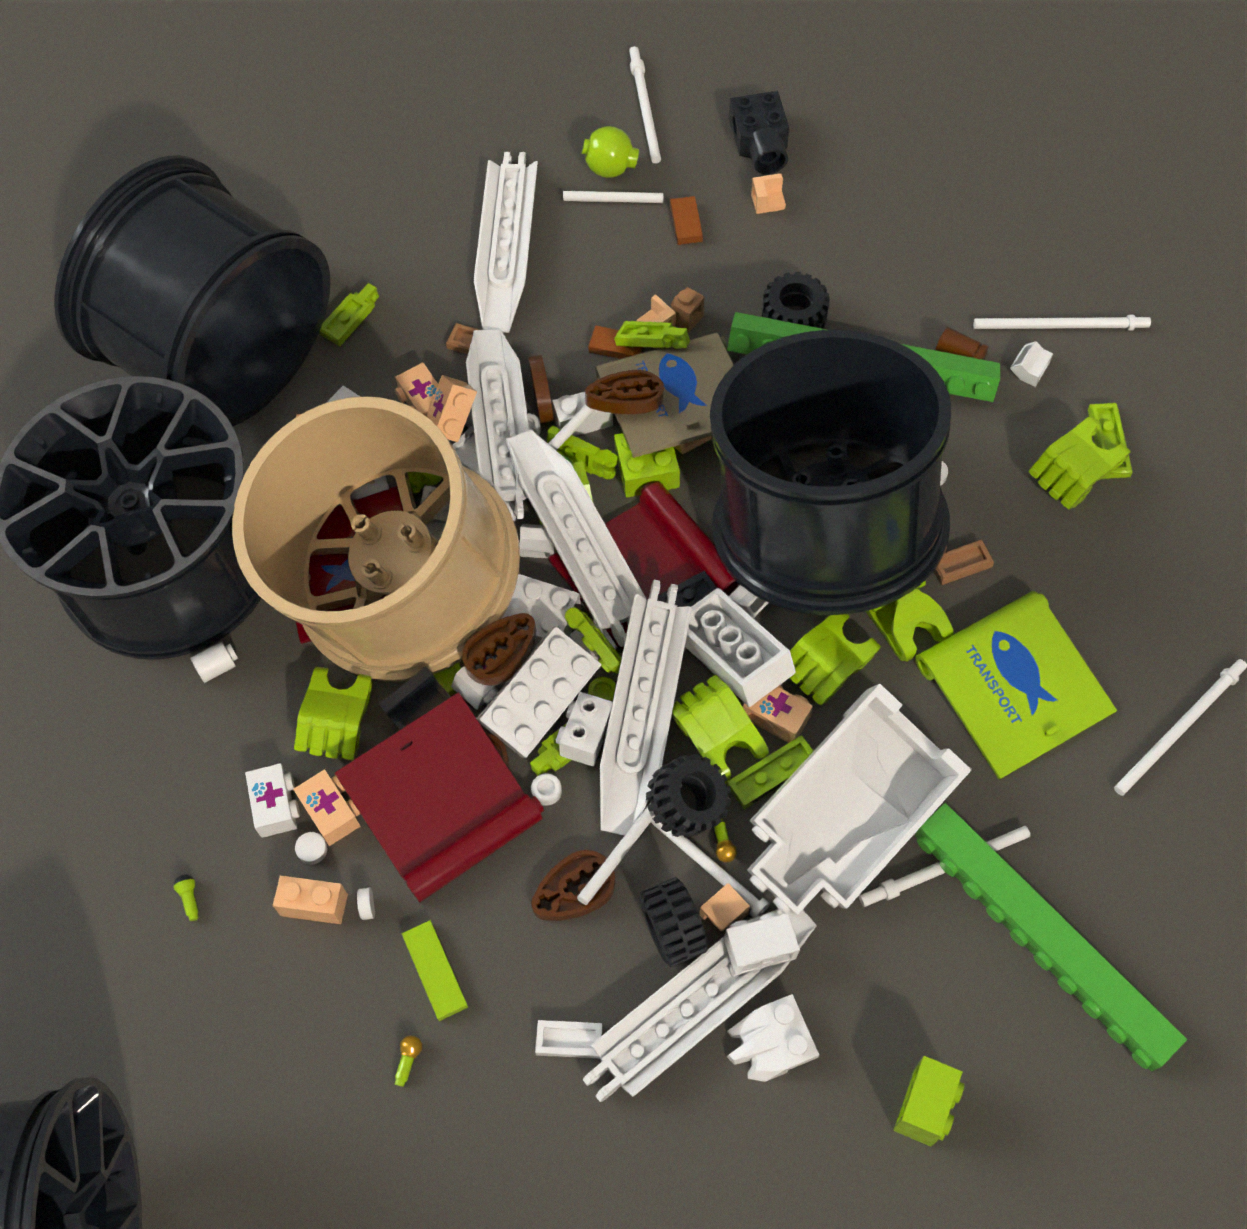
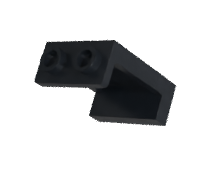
[379,666,451,742]

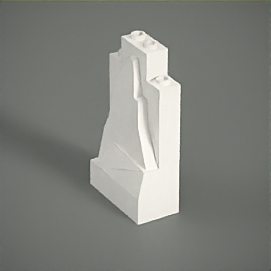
[747,684,971,915]

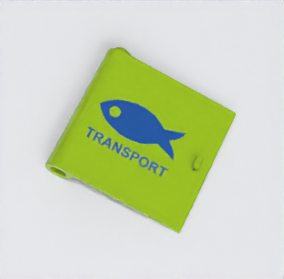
[915,591,1117,780]

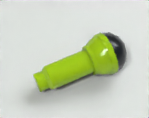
[173,874,199,921]

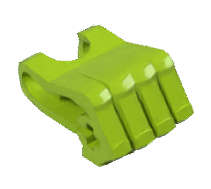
[1028,415,1131,509]
[865,581,953,662]
[790,614,881,705]
[294,666,372,760]
[672,675,769,784]

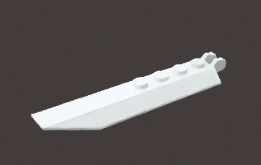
[474,152,538,333]
[466,329,530,519]
[506,430,647,647]
[600,579,692,836]
[583,909,817,1102]

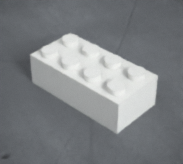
[502,574,581,649]
[685,588,796,707]
[477,626,602,758]

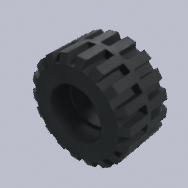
[762,272,830,329]
[646,754,731,838]
[640,877,707,967]

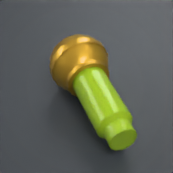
[714,819,737,862]
[395,1035,422,1087]

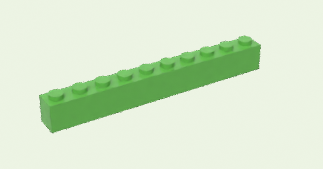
[727,312,1000,402]
[914,803,1188,1072]

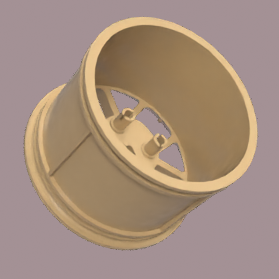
[232,396,520,682]

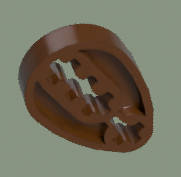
[528,355,554,423]
[585,370,664,414]
[462,613,537,686]
[531,850,616,921]

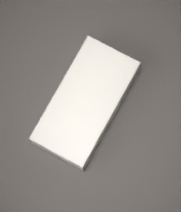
[535,1020,603,1059]

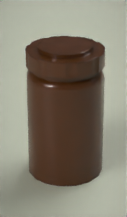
[935,327,989,360]

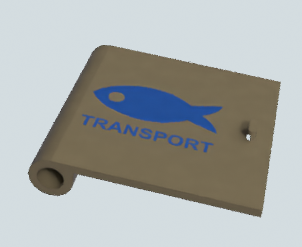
[595,333,734,458]

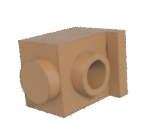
[671,287,705,333]

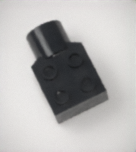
[729,90,789,175]

